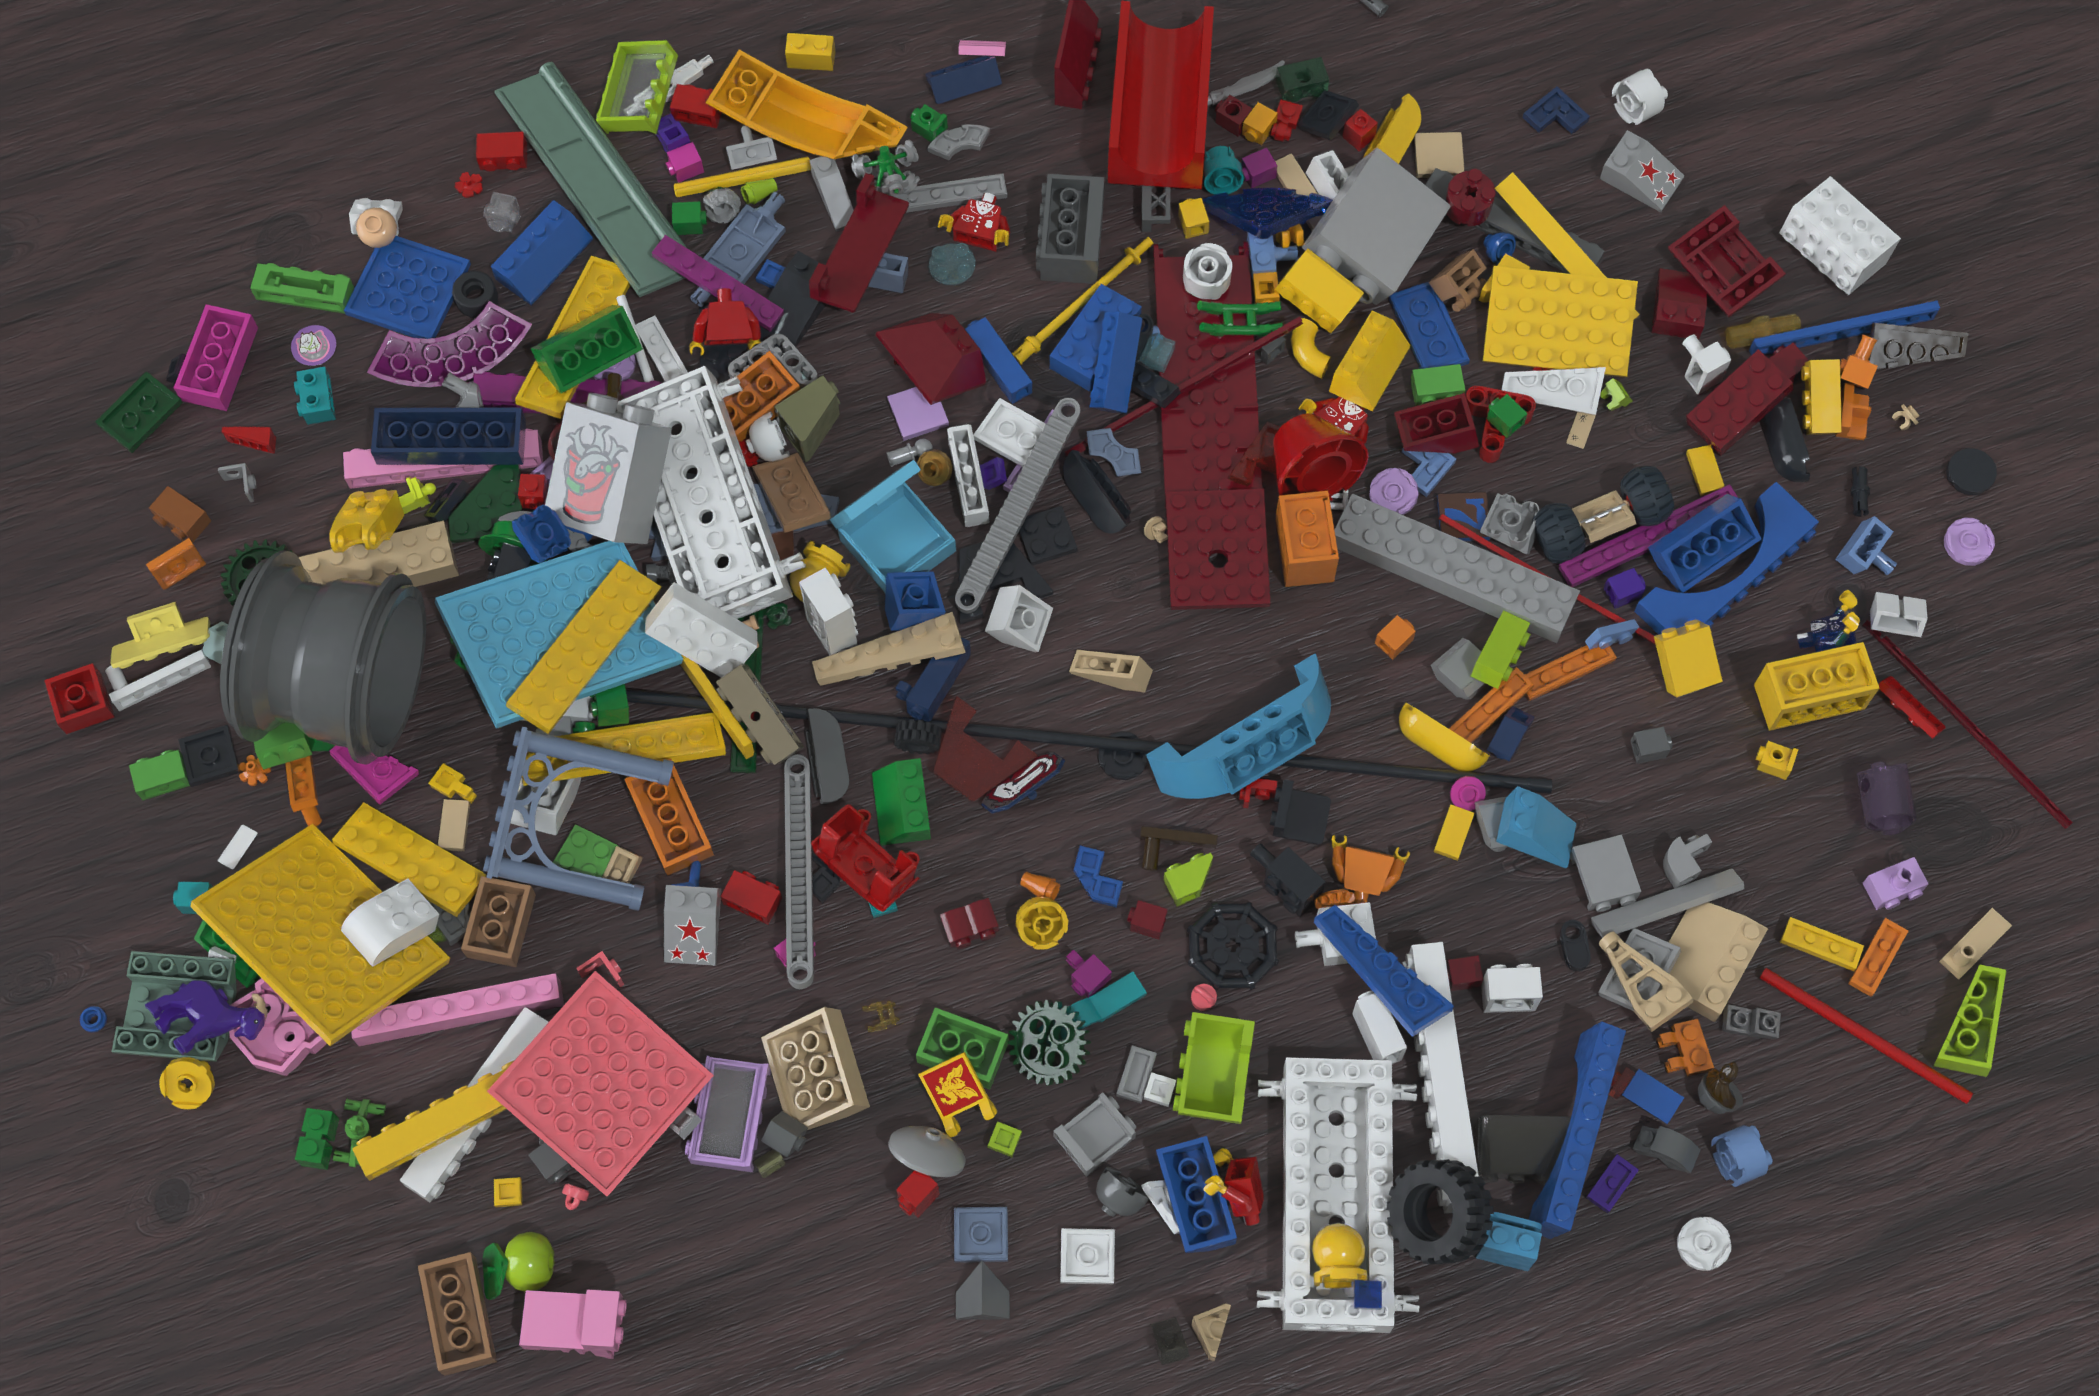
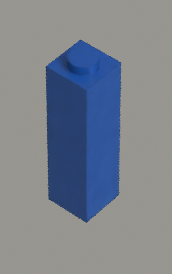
[965,317,1032,404]

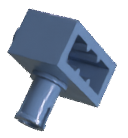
[1247,228,1298,285]
[1836,516,1897,575]

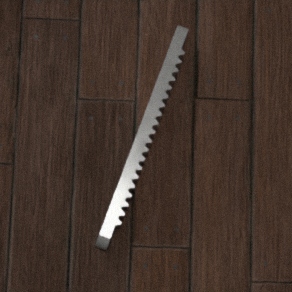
[955,398,1080,614]
[784,755,814,989]

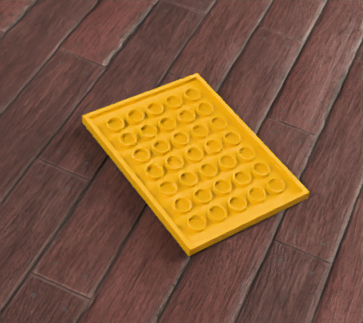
[190,824,450,1046]

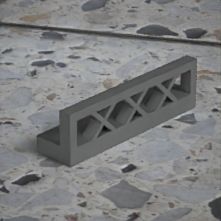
[1142,185,1170,232]

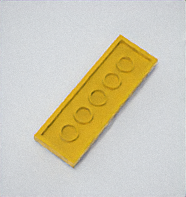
[332,802,487,917]

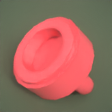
[1191,984,1217,1011]
[562,1183,590,1210]

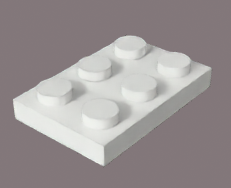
[973,398,1046,467]

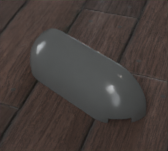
[805,708,849,804]

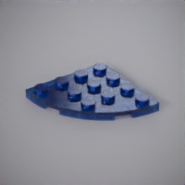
[1202,188,1333,239]

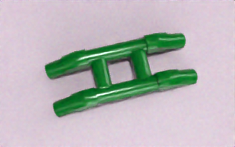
[1197,301,1283,336]

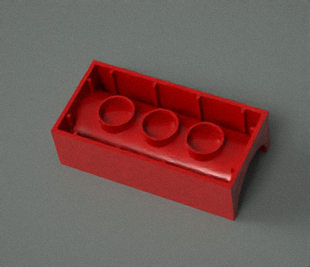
[1108,1,1214,189]

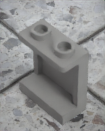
[1570,835,1641,912]
[1053,1092,1136,1177]

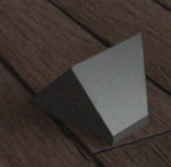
[956,1261,1010,1320]

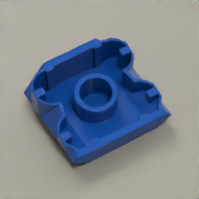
[512,505,571,563]

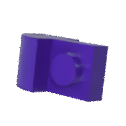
[656,114,690,154]

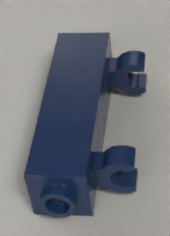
[895,638,971,722]

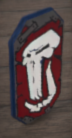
[981,752,1065,814]

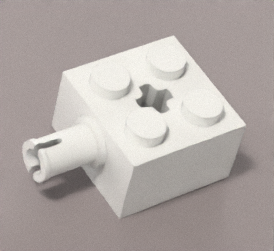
[1295,902,1376,966]

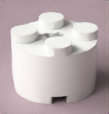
[1612,69,1668,125]
[1183,243,1232,300]

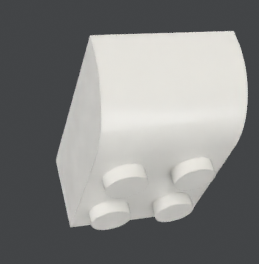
[511,777,581,835]
[341,878,439,967]

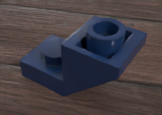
[1487,706,1535,762]

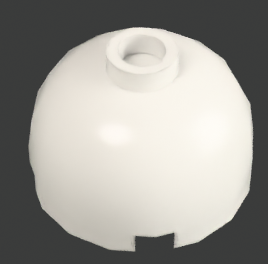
[746,411,790,462]

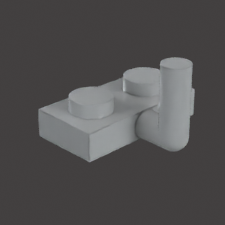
[726,125,777,170]

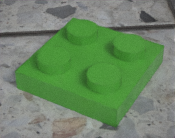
[553,824,620,877]

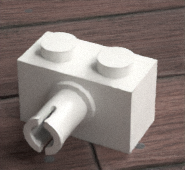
[1306,150,1357,208]
[1682,334,1731,395]

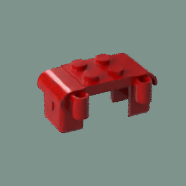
[811,804,920,911]

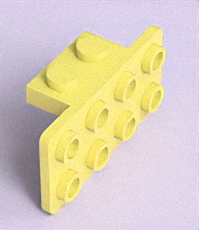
[111,602,210,669]

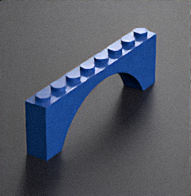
[1634,482,1819,635]
[1528,1021,1626,1239]

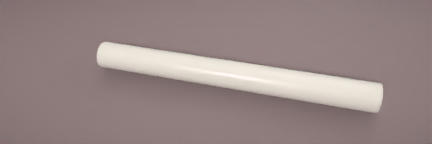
[616,295,654,382]

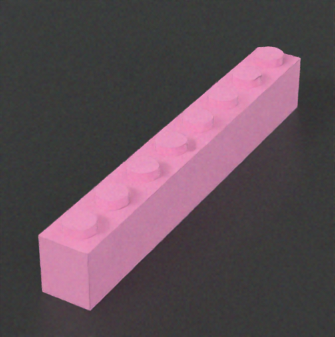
[343,429,543,489]
[351,973,564,1046]

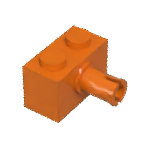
[1840,335,1878,389]

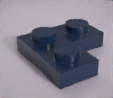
[1523,87,1590,134]

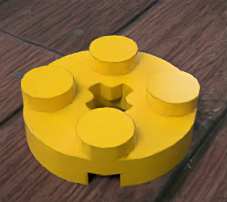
[159,1057,215,1109]

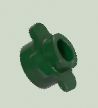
[764,603,792,630]

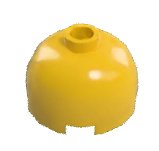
[1016,897,1068,949]

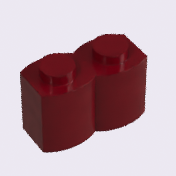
[940,898,999,949]

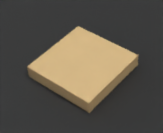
[1414,132,1464,178]

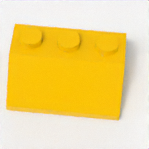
[1275,248,1364,333]

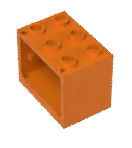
[1275,491,1339,587]

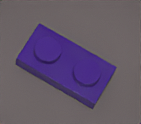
[1586,1154,1639,1214]

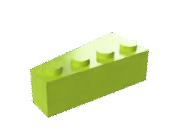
[1934,965,2006,1077]

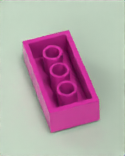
[174,304,258,411]

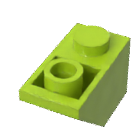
[1164,853,1213,907]

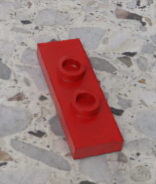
[1878,676,1946,739]

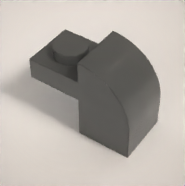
[1633,1125,1700,1173]

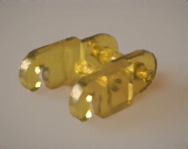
[862,1001,900,1032]

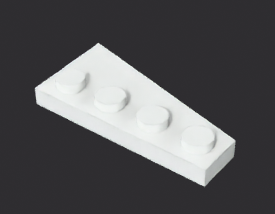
[1501,367,1606,415]

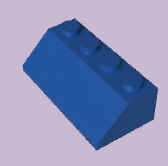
[491,200,593,305]
[1648,494,1761,593]
[1156,1136,1237,1253]

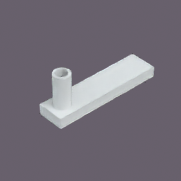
[105,650,211,711]

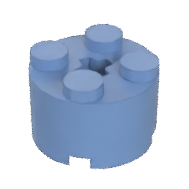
[1712,1125,1772,1187]

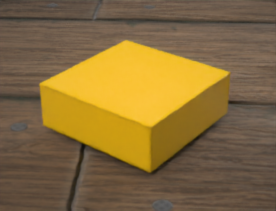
[494,1177,522,1207]

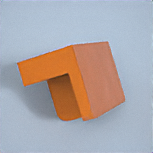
[1836,383,1871,440]

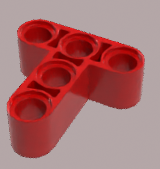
[1466,386,1536,463]

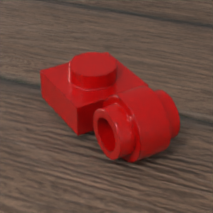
[1271,99,1303,142]

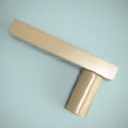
[1939,908,2012,979]

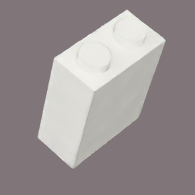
[1352,991,1407,1064]

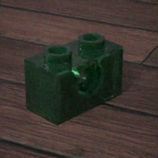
[1276,57,1329,102]

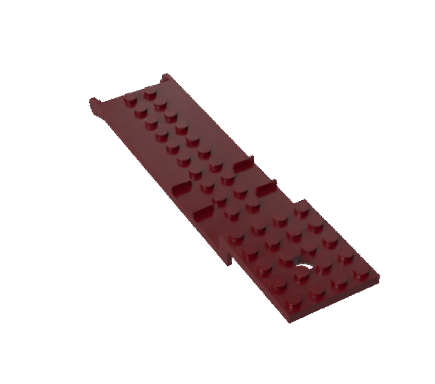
[1153,241,1270,610]

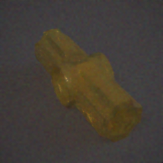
[1725,313,1801,349]

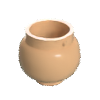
[356,207,397,248]

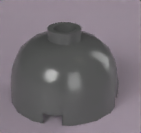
[1096,1166,1149,1217]

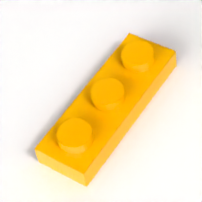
[1780,917,1864,971]

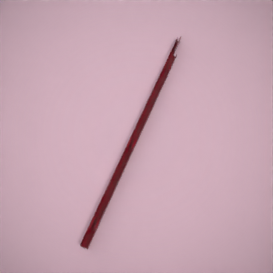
[1065,316,1303,456]
[1862,620,2073,829]

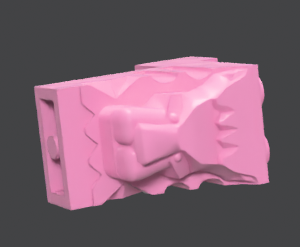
[519,1290,627,1359]

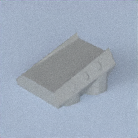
[1480,493,1539,555]
[1431,638,1484,699]
[1475,797,1507,852]

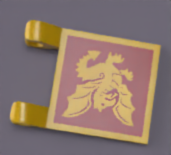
[918,1052,997,1138]

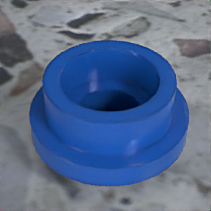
[80,1006,107,1032]

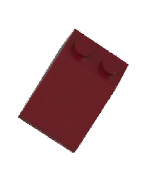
[1651,268,1707,340]
[1394,393,1479,453]

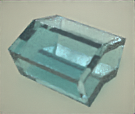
[1139,333,1175,373]

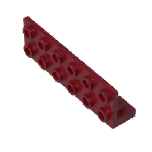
[809,173,909,313]

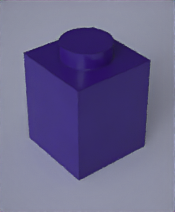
[1604,568,1646,609]

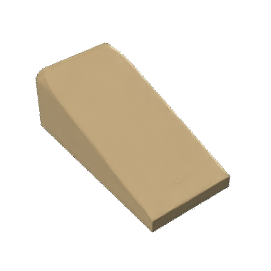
[602,846,643,883]

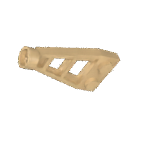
[1599,931,1693,1032]

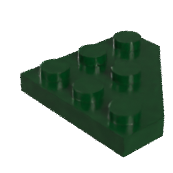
[449,465,523,543]

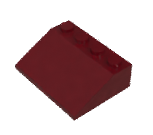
[1054,0,1102,109]

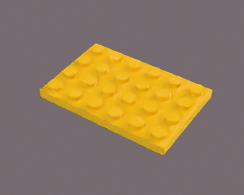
[1482,266,1638,378]

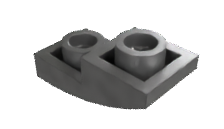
[1722,1004,1781,1039]

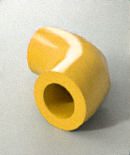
[1290,318,1331,379]

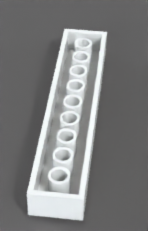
[1403,942,1478,1214]

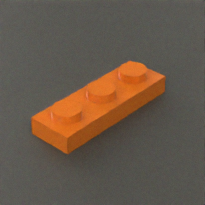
[1848,918,1908,997]

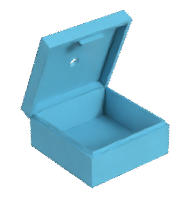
[829,460,956,594]

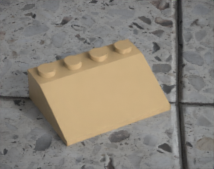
[1661,902,1768,1022]
[761,1007,870,1130]

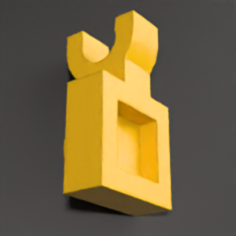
[428,763,477,804]

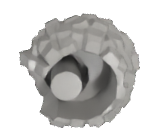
[703,187,741,224]

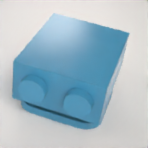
[1476,1212,1542,1271]

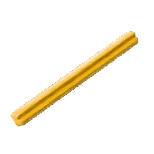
[674,157,811,197]

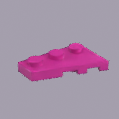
[330,746,419,805]

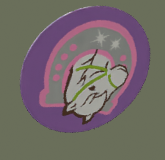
[291,325,336,366]

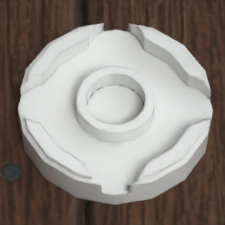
[1677,1217,1731,1271]

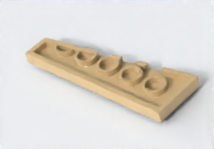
[812,612,966,686]

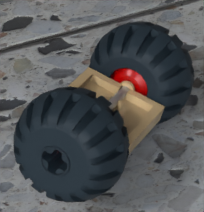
[1532,466,1674,563]

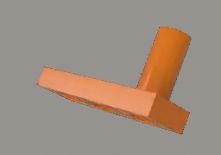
[285,755,322,826]

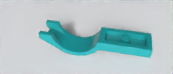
[1038,972,1147,1047]

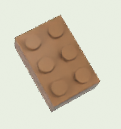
[461,876,536,967]

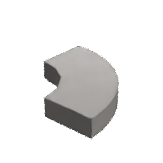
[928,124,990,160]

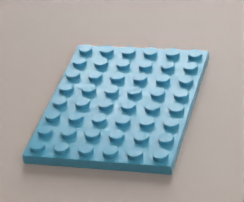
[435,541,683,728]

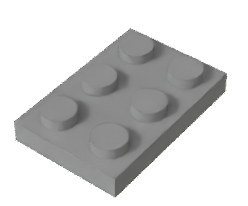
[1598,928,1681,1011]

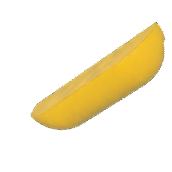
[1363,93,1421,164]
[1399,702,1490,772]

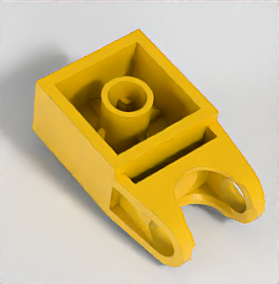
[330,489,404,553]

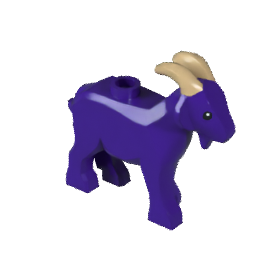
[145,980,268,1055]

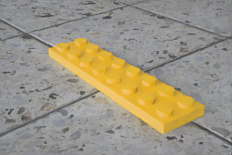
[515,256,630,419]
[506,560,661,734]
[522,712,726,786]

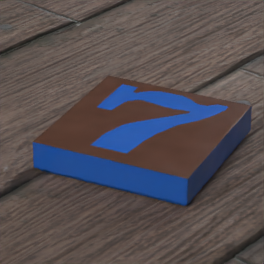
[1437,492,1491,541]

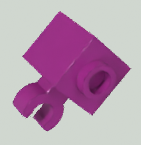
[1066,950,1112,998]

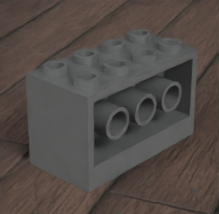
[1036,174,1104,284]

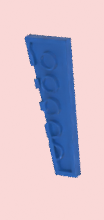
[1314,905,1454,1037]

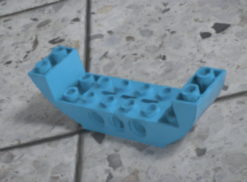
[1146,654,1331,799]

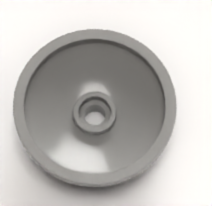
[888,1126,966,1177]

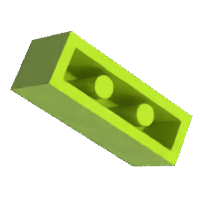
[1471,610,1531,689]

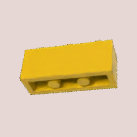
[1801,359,1842,435]

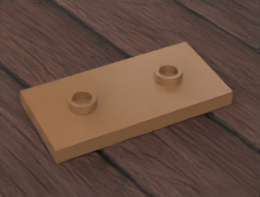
[752,453,831,533]

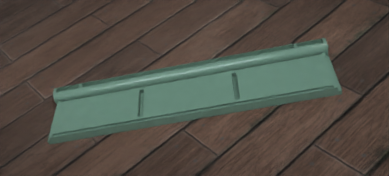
[495,62,688,297]

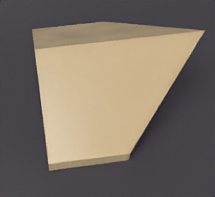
[1191,1304,1231,1361]

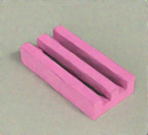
[959,40,1006,56]

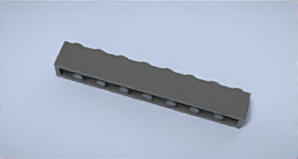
[1426,168,1605,274]

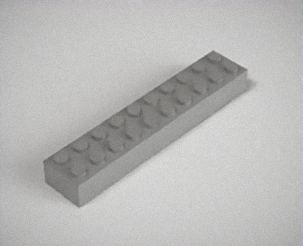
[1334,494,1580,643]

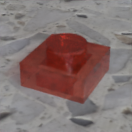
[1609,1067,1635,1100]

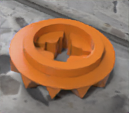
[1314,889,1355,909]

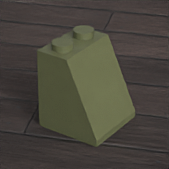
[774,376,840,463]

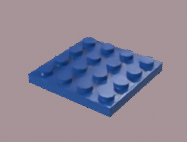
[344,236,471,339]

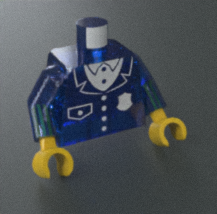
[1797,590,1860,652]

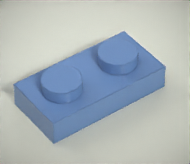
[1585,619,1639,649]

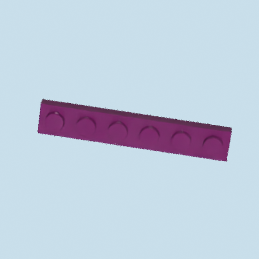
[652,235,784,332]

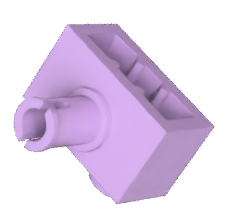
[1863,857,1928,910]

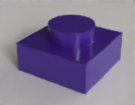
[980,457,1007,490]

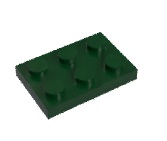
[95,371,183,453]

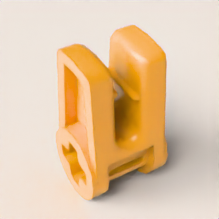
[1274,218,1304,248]

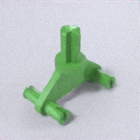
[333,1099,386,1167]

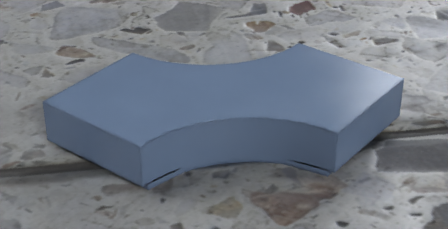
[1086,428,1141,477]

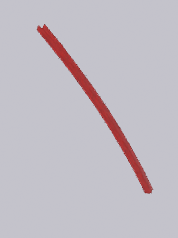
[1438,514,1656,645]

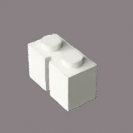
[1870,592,1928,637]

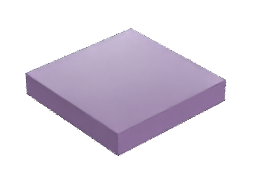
[887,387,949,441]

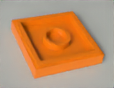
[146,538,206,590]

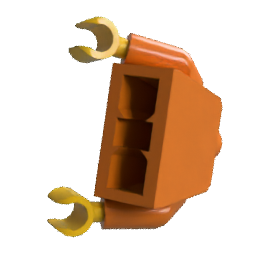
[1332,835,1410,904]

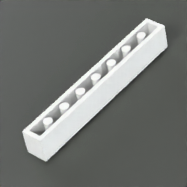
[400,1007,549,1202]

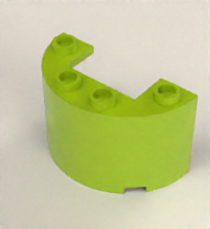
[1173,1012,1255,1124]

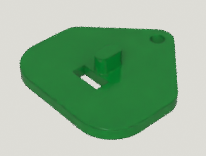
[483,1243,508,1300]

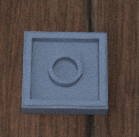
[954,1207,1008,1262]

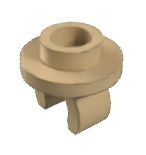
[1892,404,1920,430]
[1144,516,1168,543]

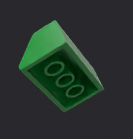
[531,305,643,393]

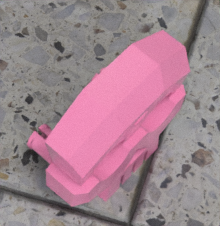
[229,978,327,1076]

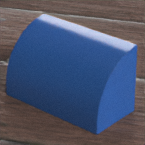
[1622,1069,1684,1124]

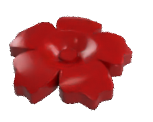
[454,172,483,198]

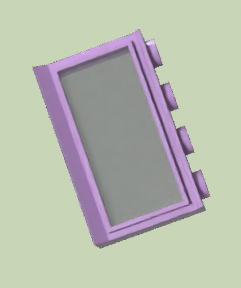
[685,1056,771,1172]

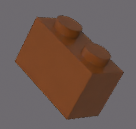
[149,486,211,543]

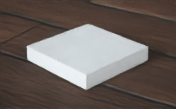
[1061,1228,1115,1284]

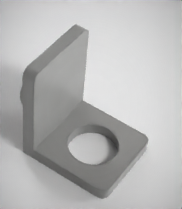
[218,463,257,502]

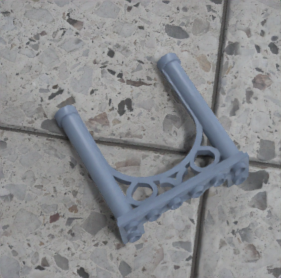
[483,727,674,911]

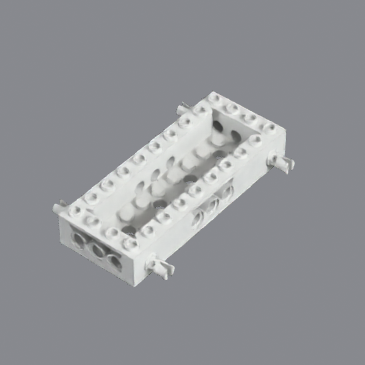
[617,366,806,619]
[1256,1058,1419,1333]

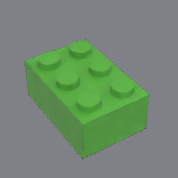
[916,1008,1009,1090]

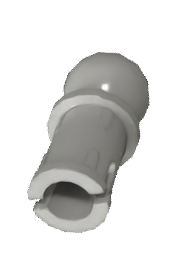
[886,439,933,467]

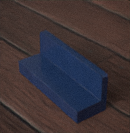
[925,55,1002,104]

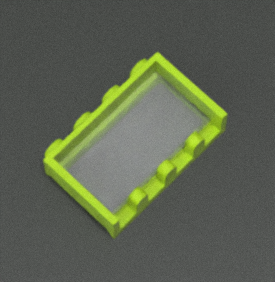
[596,40,678,134]

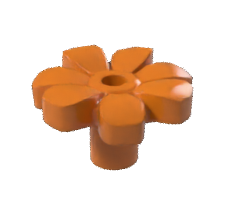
[239,755,271,786]

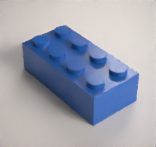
[1050,284,1142,392]

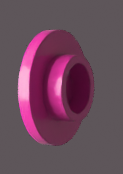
[1450,776,1486,811]

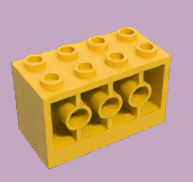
[1754,642,1879,731]

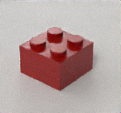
[44,663,115,734]

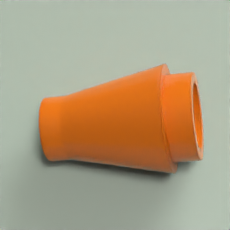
[1020,872,1060,900]

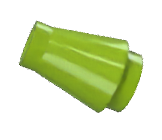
[741,178,778,205]

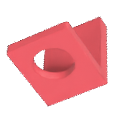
[576,951,624,987]

